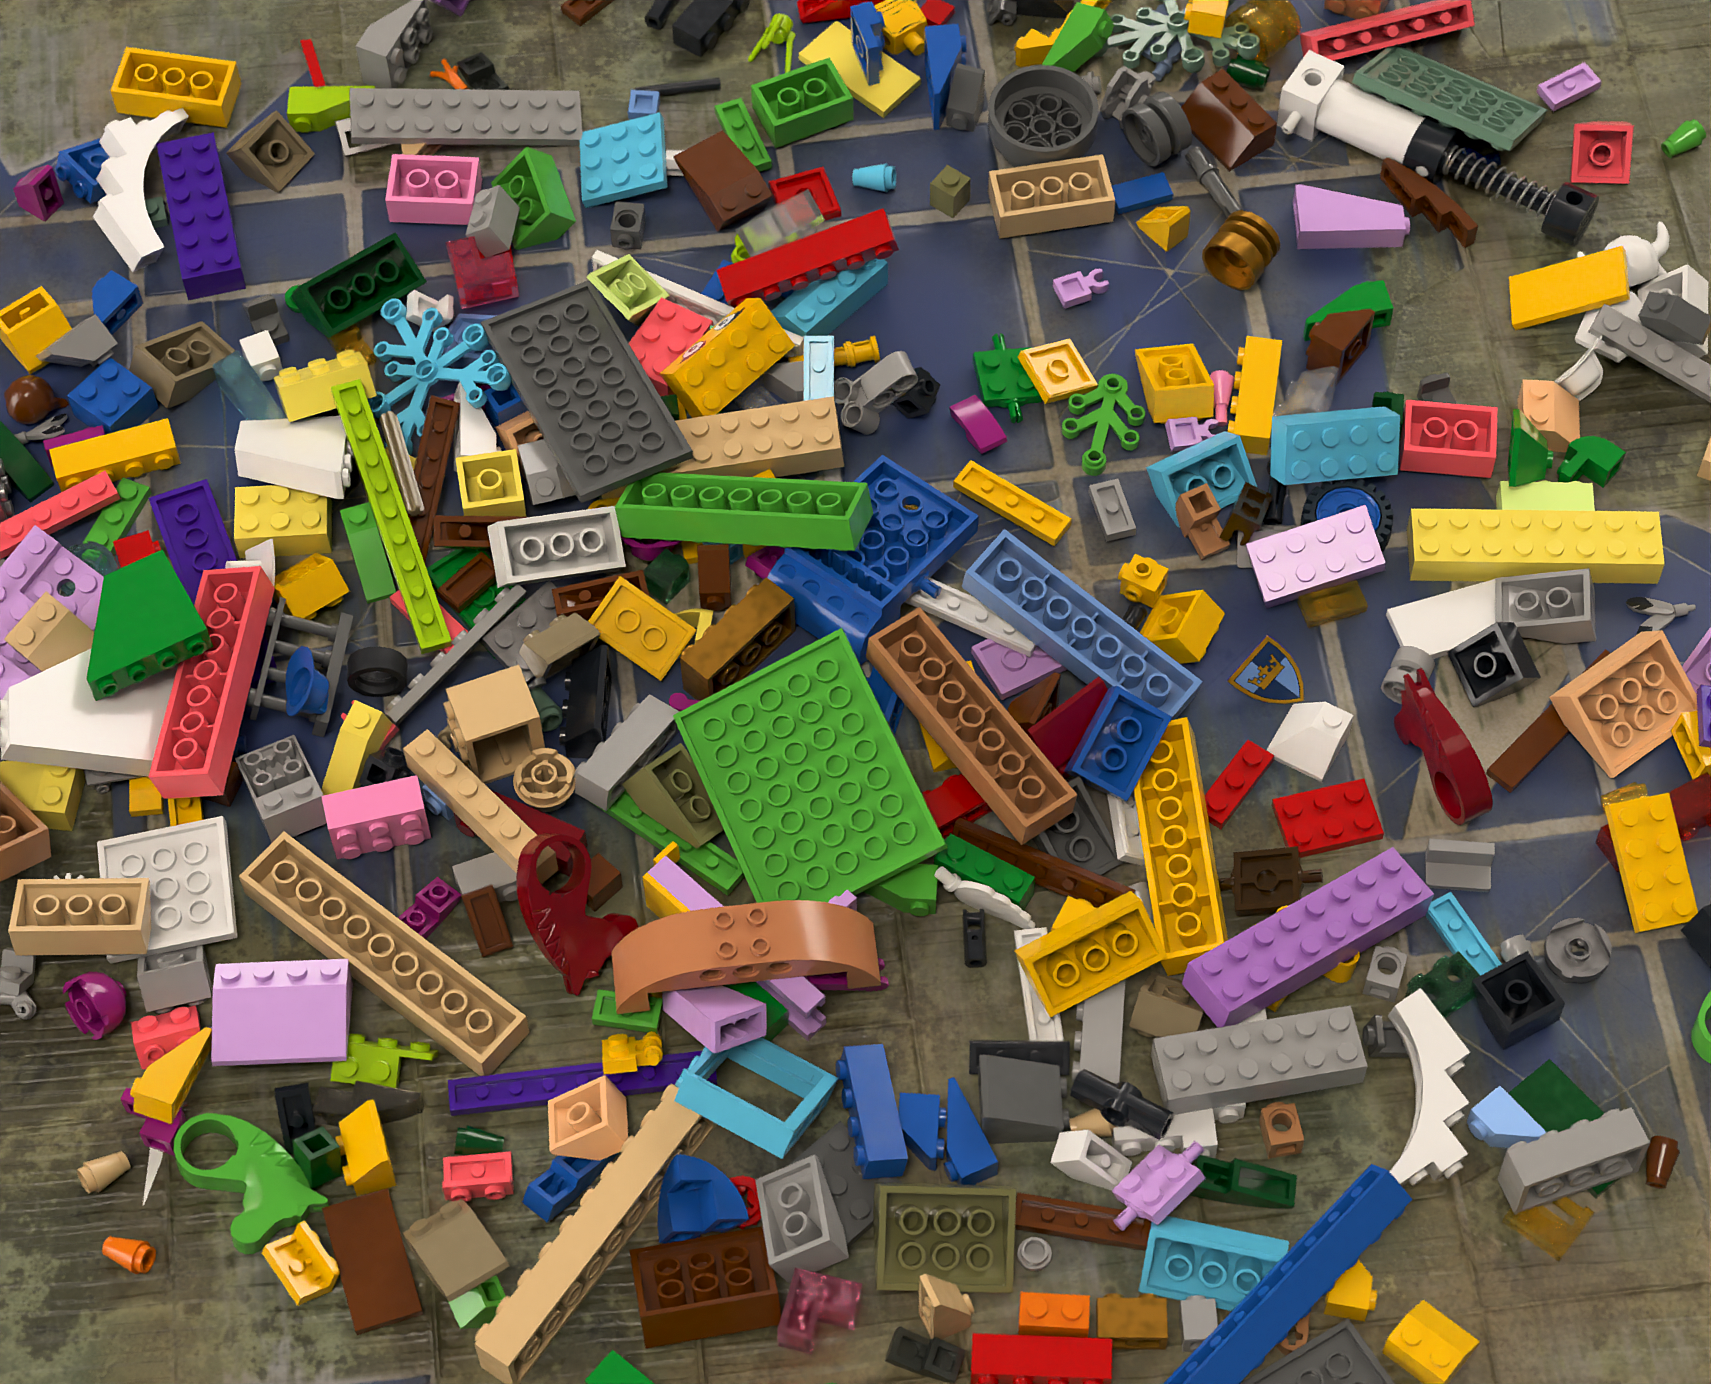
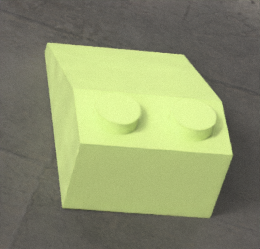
[586,254,670,326]

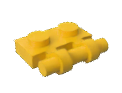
[602,1031,663,1075]

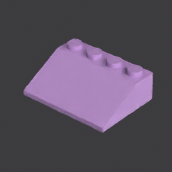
[211,959,353,1066]

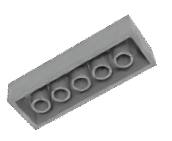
[1151,1005,1367,1115]

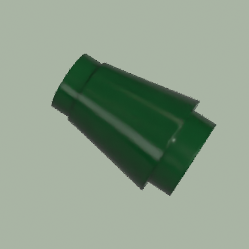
[454,1125,504,1156]

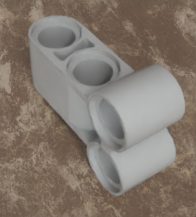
[834,351,918,435]

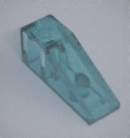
[212,350,287,421]

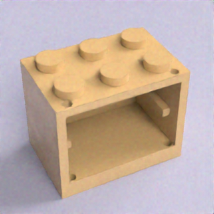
[443,665,545,784]

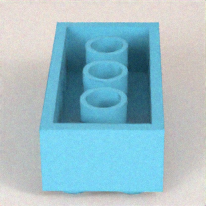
[1270,407,1400,485]

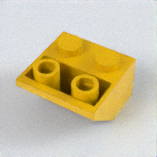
[0,286,72,374]

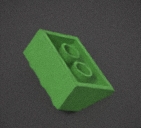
[491,147,576,250]

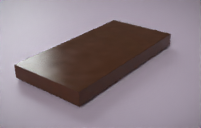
[322,1188,424,1335]

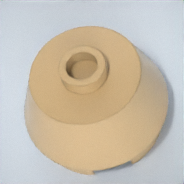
[513,748,576,812]

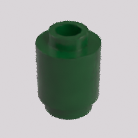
[1227,55,1271,90]

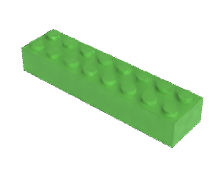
[615,472,873,551]

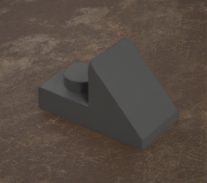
[242,294,290,346]

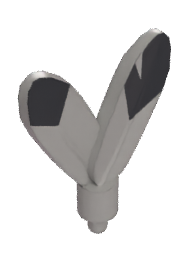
[14,413,68,445]
[1626,597,1696,634]

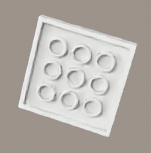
[97,816,238,964]

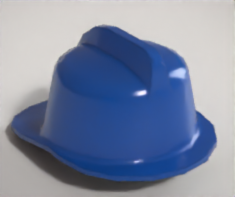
[286,646,329,716]

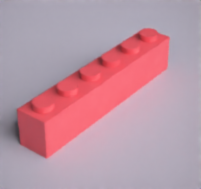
[1300,0,1475,61]

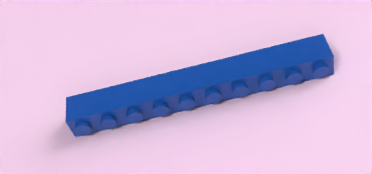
[1164,1164,1412,1384]

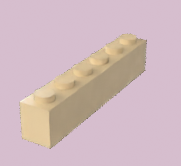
[403,729,558,884]

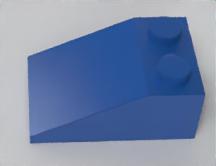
[924,24,967,130]

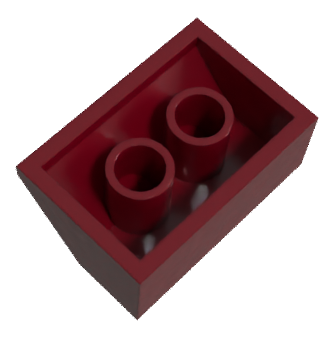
[1027,676,1108,780]

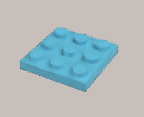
[579,112,667,208]

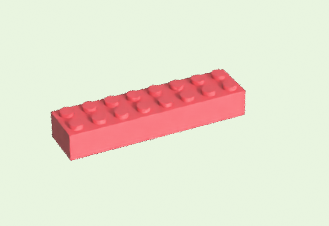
[148,566,275,799]

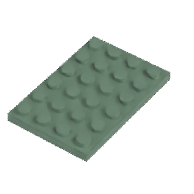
[1352,45,1548,151]

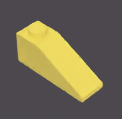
[321,700,393,795]

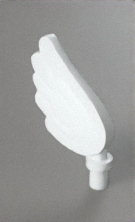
[935,866,1036,929]

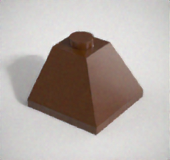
[1007,672,1061,734]

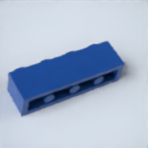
[836,1044,908,1179]

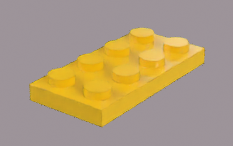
[1604,793,1698,933]

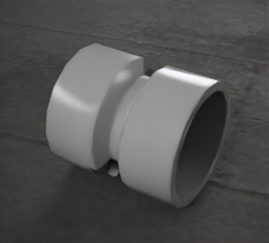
[1381,646,1435,704]

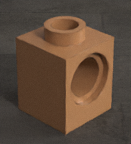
[1259,1102,1304,1159]

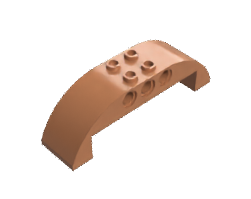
[612,900,881,1014]

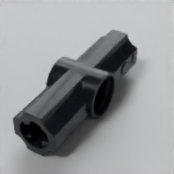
[1070,1069,1174,1140]

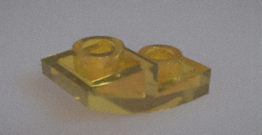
[325,324,377,366]

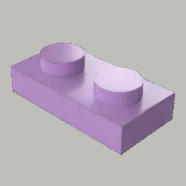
[1537,62,1601,112]

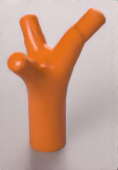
[430,59,469,89]

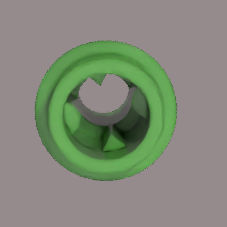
[1661,119,1706,158]

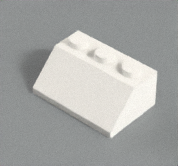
[1638,264,1708,358]

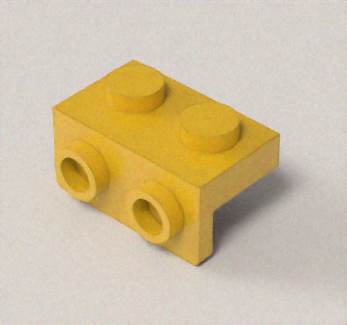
[262,1221,340,1306]

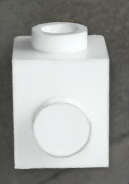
[406,290,454,332]

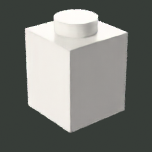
[239,330,283,384]

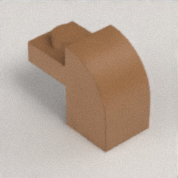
[1175,483,1231,560]

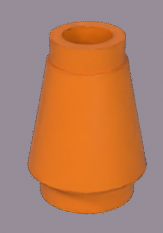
[102,1236,156,1274]

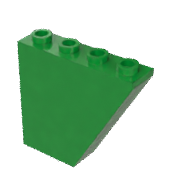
[86,550,213,701]

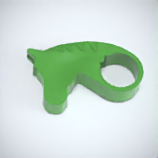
[174,1113,328,1254]

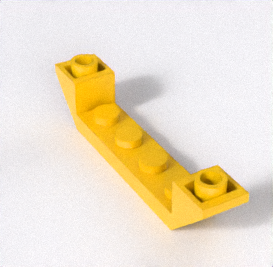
[1014,0,1112,67]

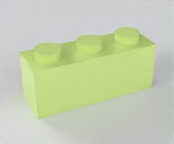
[1496,480,1595,511]

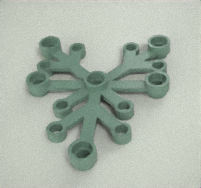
[1093,0,1260,73]

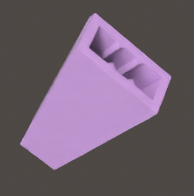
[1293,185,1410,249]
[662,985,767,1053]

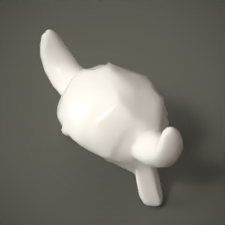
[1577,222,1669,288]

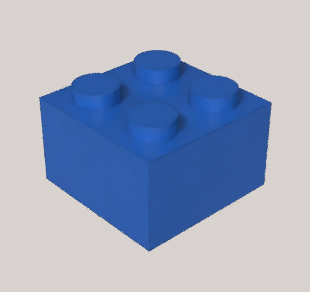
[67,357,159,434]

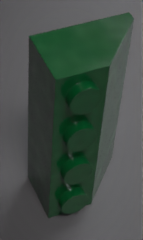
[291,232,427,338]

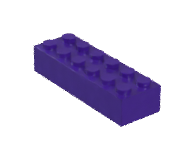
[157,132,246,300]

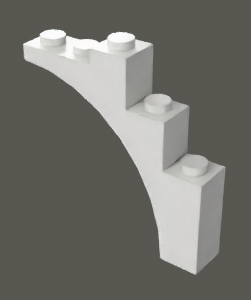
[93,108,189,272]
[1388,988,1470,1186]
[1112,1008,1267,1158]

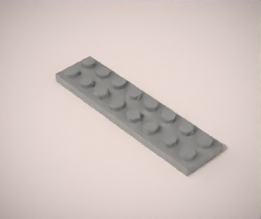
[349,88,582,146]

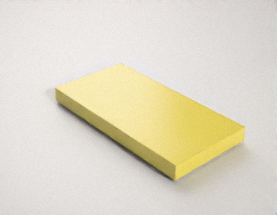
[799,20,921,118]

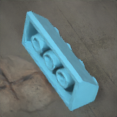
[771,259,888,337]
[1139,1216,1289,1311]

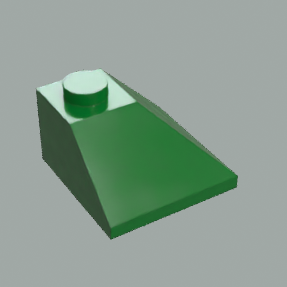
[1507,409,1553,487]

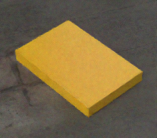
[588,576,697,681]

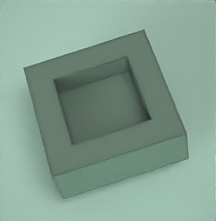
[145,196,169,228]

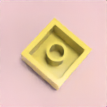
[456,449,526,517]

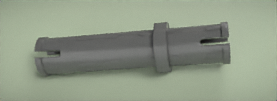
[1185,146,1244,218]

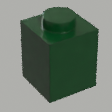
[293,1126,342,1189]

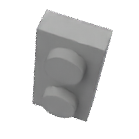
[1089,479,1136,542]

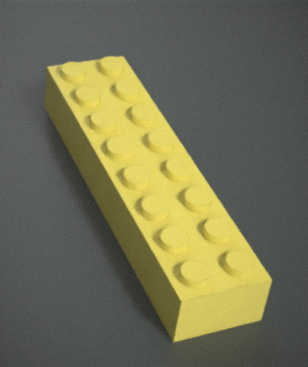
[1407,509,1664,584]

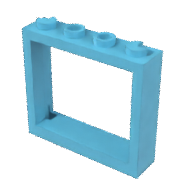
[674,1037,838,1159]

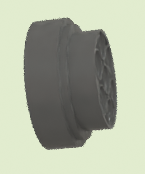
[988,65,1098,167]

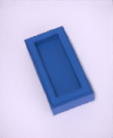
[1112,172,1173,215]

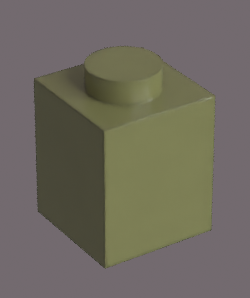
[930,165,971,218]

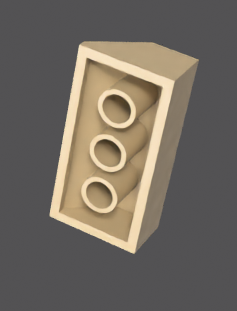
[8,878,151,956]

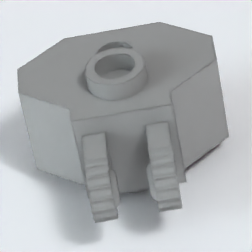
[1100,66,1156,129]

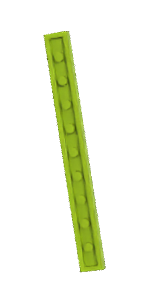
[331,379,452,654]

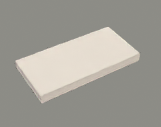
[1386,579,1496,659]

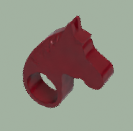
[1394,668,1493,825]
[516,833,639,996]

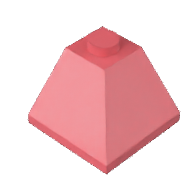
[1570,121,1633,184]

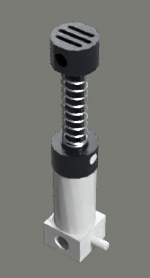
[1277,50,1599,247]

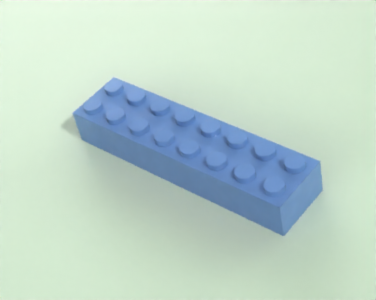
[962,529,1203,721]

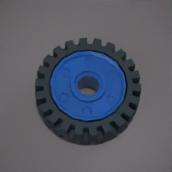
[1301,478,1393,552]

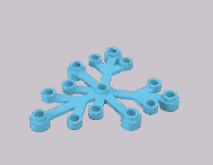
[368,299,512,455]

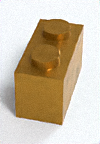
[1095,1293,1168,1350]

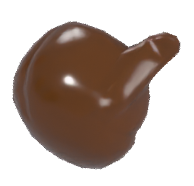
[4,375,69,424]

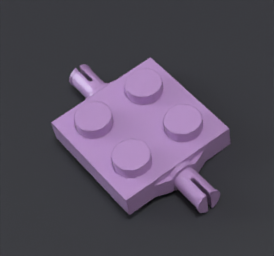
[1112,1141,1205,1231]

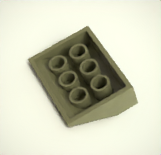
[873,1182,1016,1293]

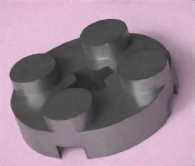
[1544,918,1612,984]

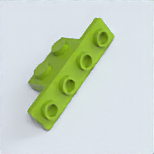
[330,1033,439,1089]

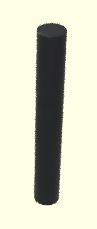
[635,78,721,96]

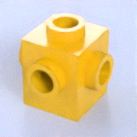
[1118,554,1169,608]

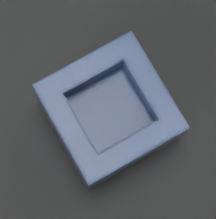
[628,90,660,120]

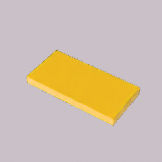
[1509,245,1630,330]

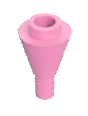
[1209,370,1235,427]

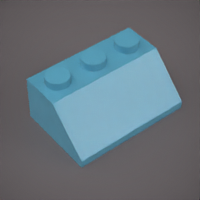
[1146,431,1257,528]

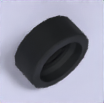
[347,646,408,697]

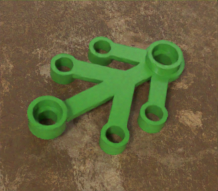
[1062,374,1146,476]

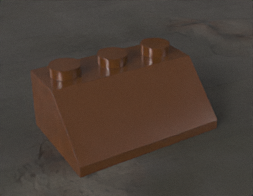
[1181,69,1277,172]

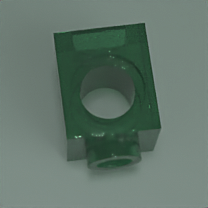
[643,548,690,605]

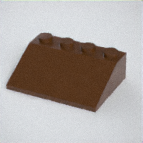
[629,1226,782,1349]

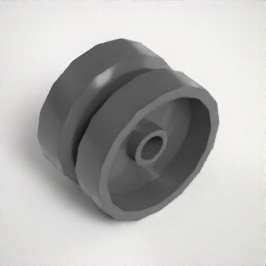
[1122,92,1192,166]

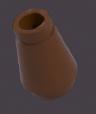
[1646,1136,1680,1189]

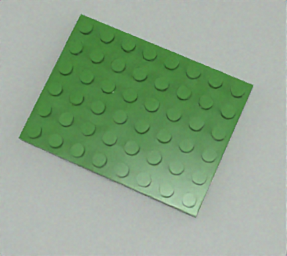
[672,628,948,903]

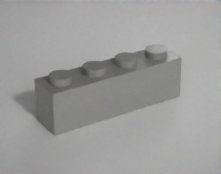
[574,694,680,811]
[1072,979,1126,1084]

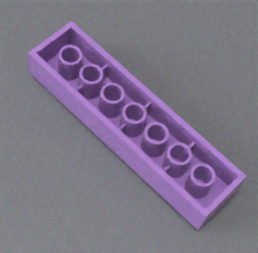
[1182,847,1434,1028]

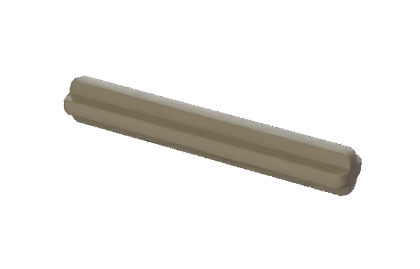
[380,411,424,517]

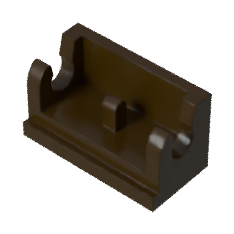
[1219,482,1273,546]

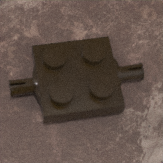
[1218,846,1323,916]

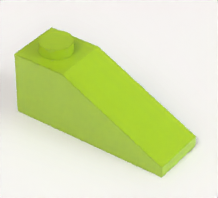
[287,86,375,133]

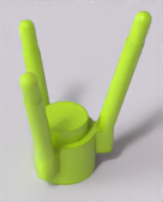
[748,14,796,73]

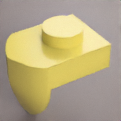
[675,608,713,643]

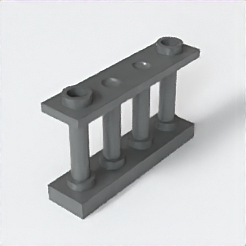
[246,597,353,737]

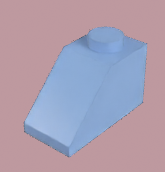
[1466,1086,1547,1148]

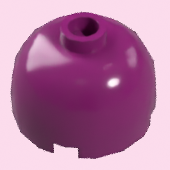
[63,972,126,1040]

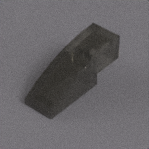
[312,1081,424,1127]

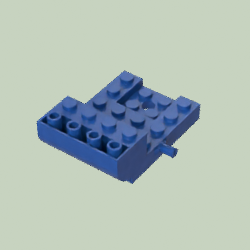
[767,455,979,665]

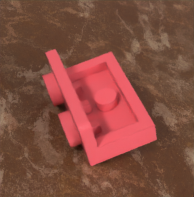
[131,1005,201,1070]
[442,1151,514,1202]

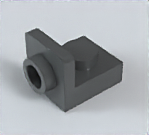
[1417,372,1457,404]

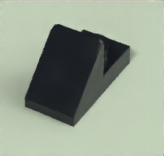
[274,1083,318,1154]

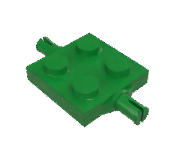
[972,333,1042,423]

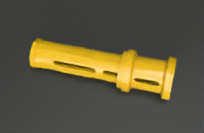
[788,336,880,368]

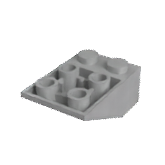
[356,0,433,89]
[235,735,327,843]

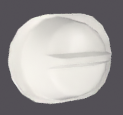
[1554,336,1603,401]

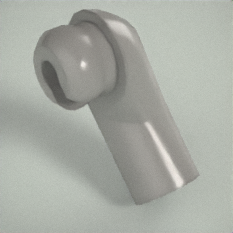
[0,990,36,1020]

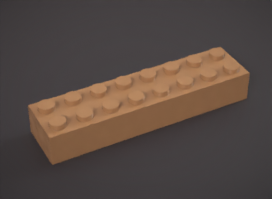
[866,607,1077,845]

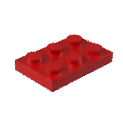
[1271,778,1384,858]

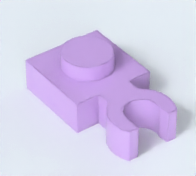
[1053,269,1109,309]
[1165,417,1218,451]

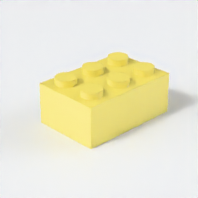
[273,350,377,422]
[234,485,332,559]

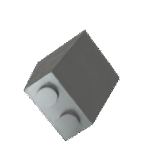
[978,1055,1069,1144]

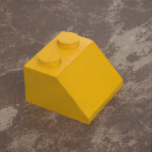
[273,553,350,620]
[1140,590,1225,664]
[335,1099,397,1196]
[1382,1300,1480,1384]

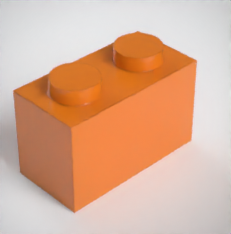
[1018,1292,1090,1338]

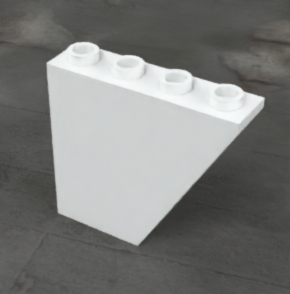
[235,416,354,499]

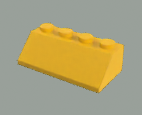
[1014,891,1168,1017]

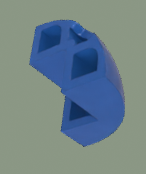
[658,1154,749,1244]

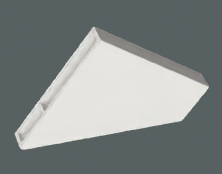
[0,648,179,777]

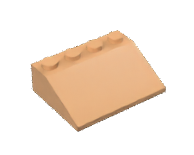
[1549,630,1697,778]

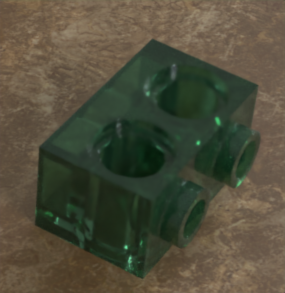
[1405,951,1480,1019]

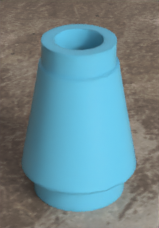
[852,163,896,192]

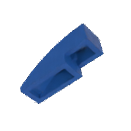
[522,1152,619,1223]

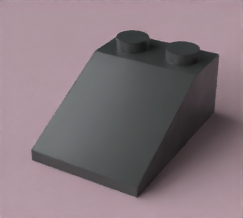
[1032,776,1125,875]

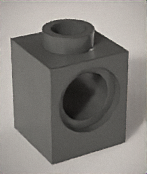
[610,202,646,250]

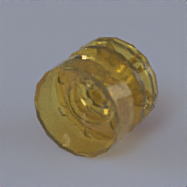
[1224,0,1301,62]

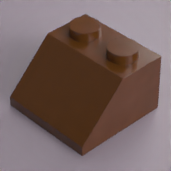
[1306,309,1375,386]

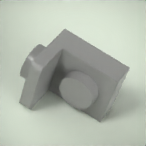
[0,947,36,996]

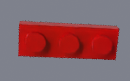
[1204,740,1275,830]

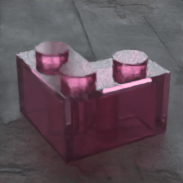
[445,236,519,309]
[777,1268,863,1354]

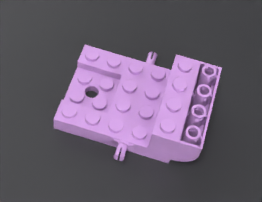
[0,525,104,727]

